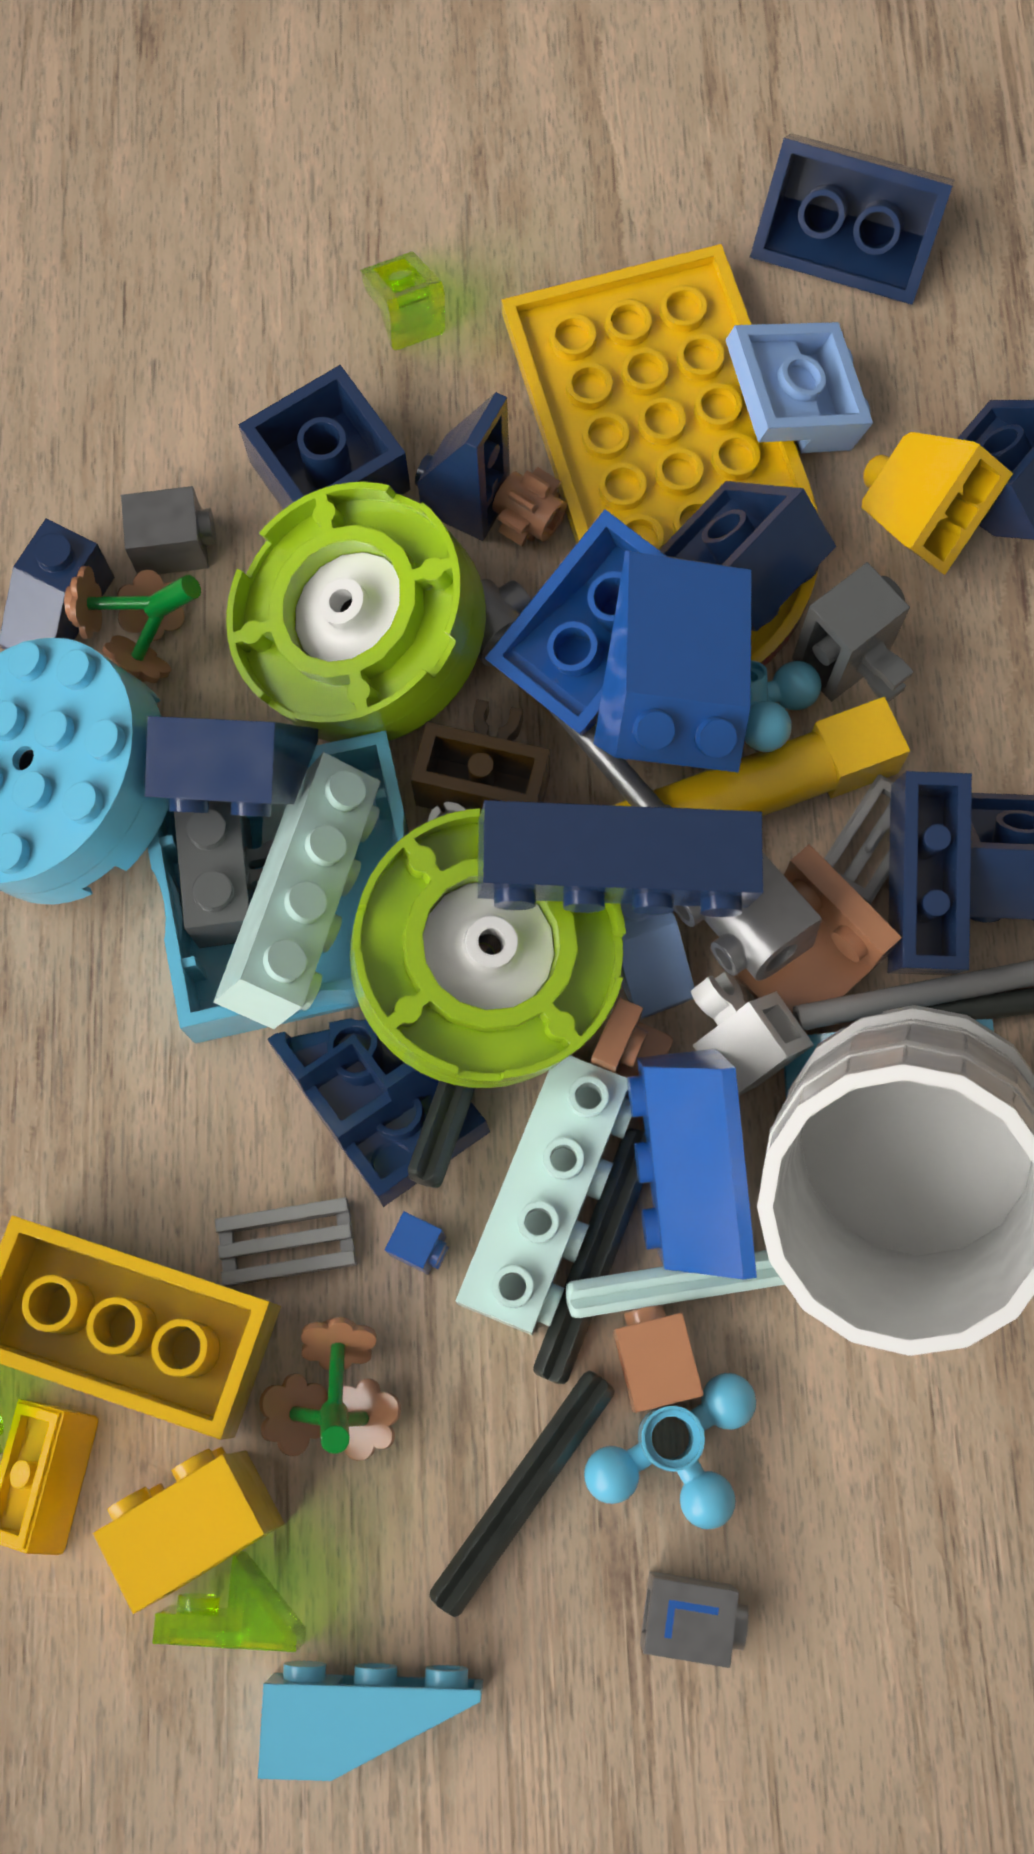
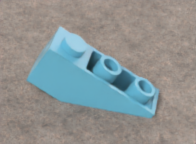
[258,1661,483,1781]

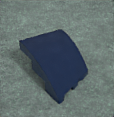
[267,1018,490,1207]

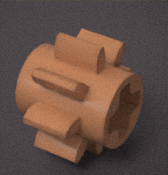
[492,467,567,546]

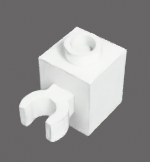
[690,971,814,1096]

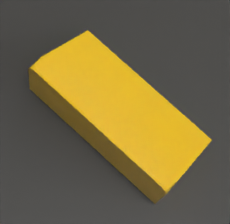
[0,1399,98,1555]

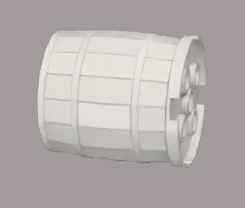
[757,1005,1034,1356]

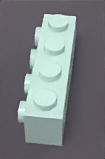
[213,752,381,1029]
[456,1056,632,1335]

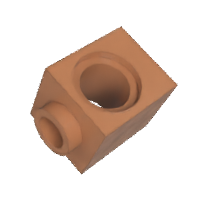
[613,1305,704,1413]

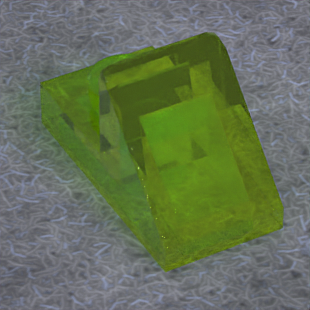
[360,251,445,350]
[152,1551,306,1652]

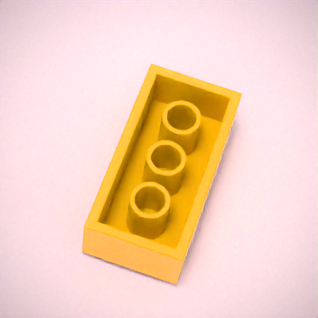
[0,1215,281,1440]

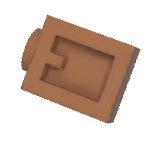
[591,997,673,1078]

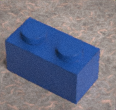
[385,1211,449,1275]

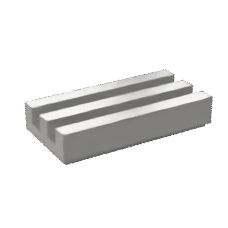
[824,774,894,905]
[215,1197,357,1287]

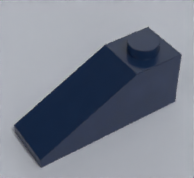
[415,392,510,541]

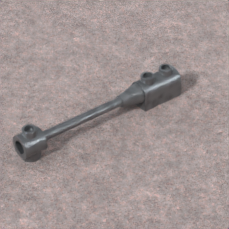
[478,579,822,981]

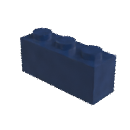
[887,771,972,976]

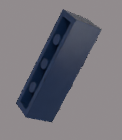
[477,800,763,917]

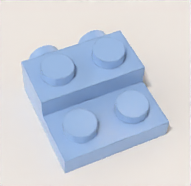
[725,322,873,453]

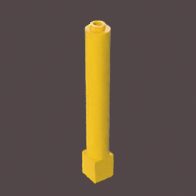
[613,696,910,816]

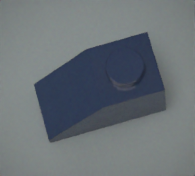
[0,518,115,650]

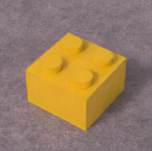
[93,1446,285,1614]

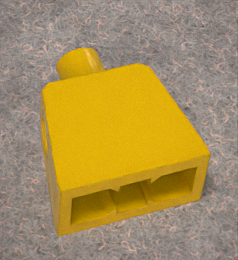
[861,432,1013,575]

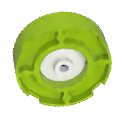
[226,482,486,742]
[350,809,626,1088]

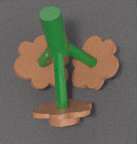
[64,566,201,683]
[259,1317,401,1461]

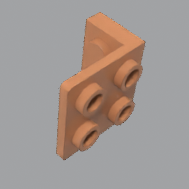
[710,844,902,1031]

